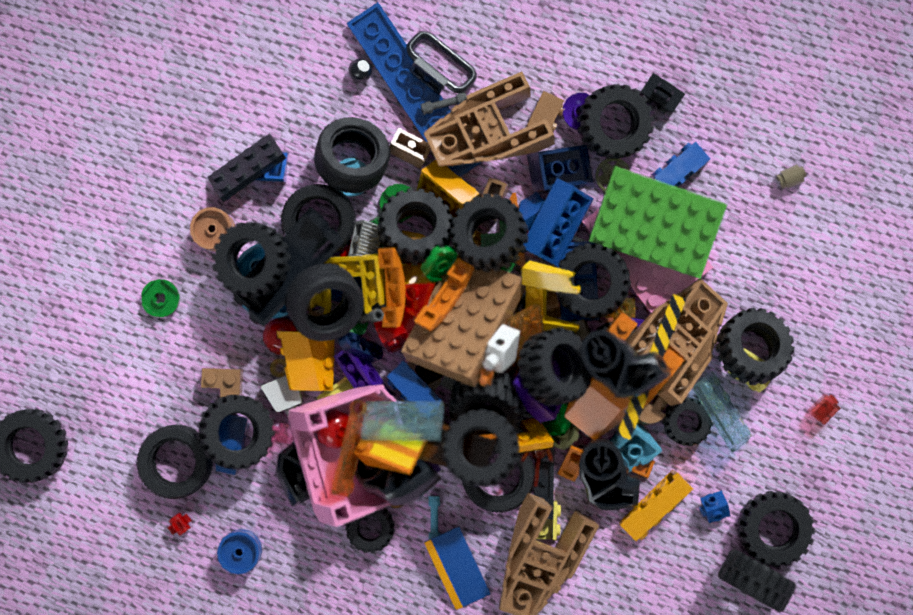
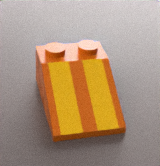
[354,420,427,474]

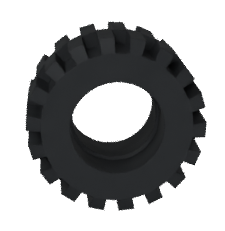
[662,397,713,446]
[345,508,395,553]

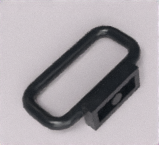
[406,31,477,95]

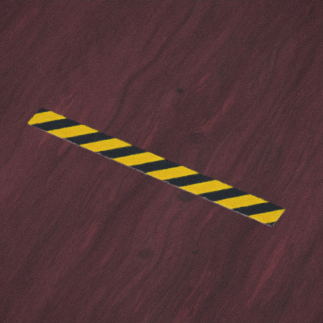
[617,294,686,440]

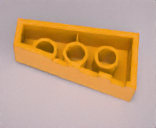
[619,469,693,541]

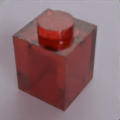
[808,394,841,425]

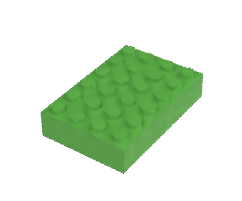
[589,165,727,279]

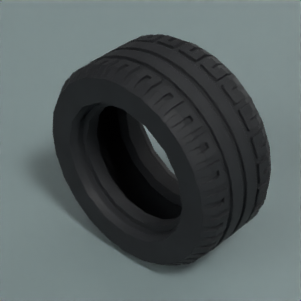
[314,117,390,193]
[280,184,356,255]
[285,264,364,341]
[136,424,213,499]
[462,439,535,513]

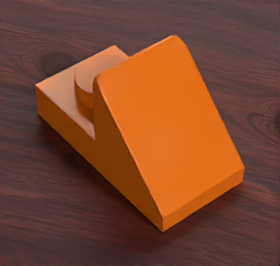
[557,445,583,482]

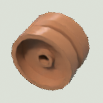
[190,207,236,252]

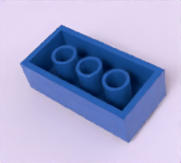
[524,178,594,267]

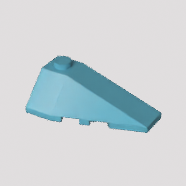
[609,422,662,472]

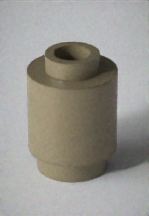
[776,164,807,189]

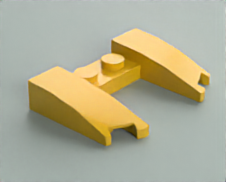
[310,254,384,314]
[522,261,581,336]

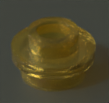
[270,358,286,378]

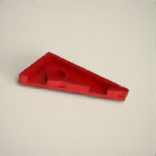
[384,283,435,318]

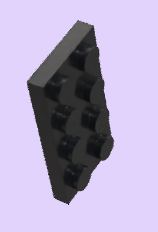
[207,133,286,203]

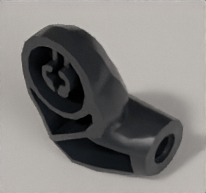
[580,330,671,398]
[579,439,640,510]
[275,441,310,507]
[354,458,442,506]

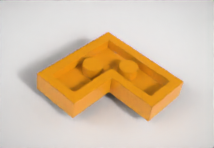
[517,418,554,452]

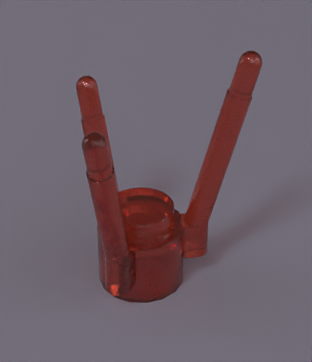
[521,448,553,487]

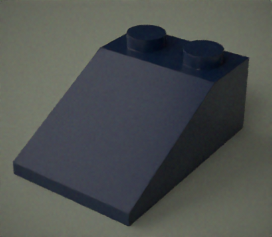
[527,145,593,192]

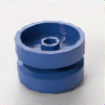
[217,529,263,574]

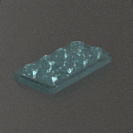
[693,371,752,453]
[361,401,444,440]

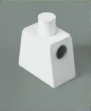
[483,324,520,372]
[261,376,303,417]

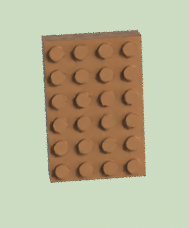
[401,254,526,387]

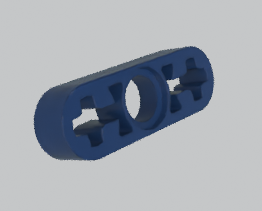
[338,331,383,363]

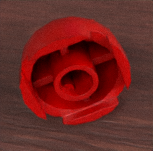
[263,317,299,355]
[315,409,356,449]

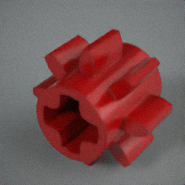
[168,512,192,536]

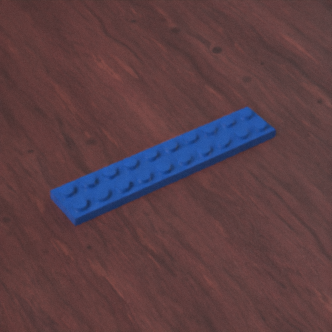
[346,2,483,177]

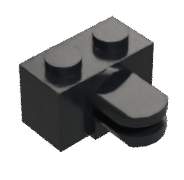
[639,73,685,115]

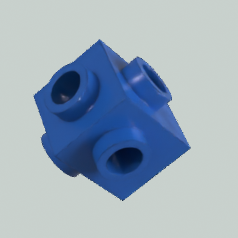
[699,490,731,523]

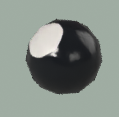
[348,59,372,83]

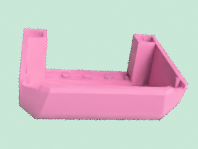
[288,385,404,527]

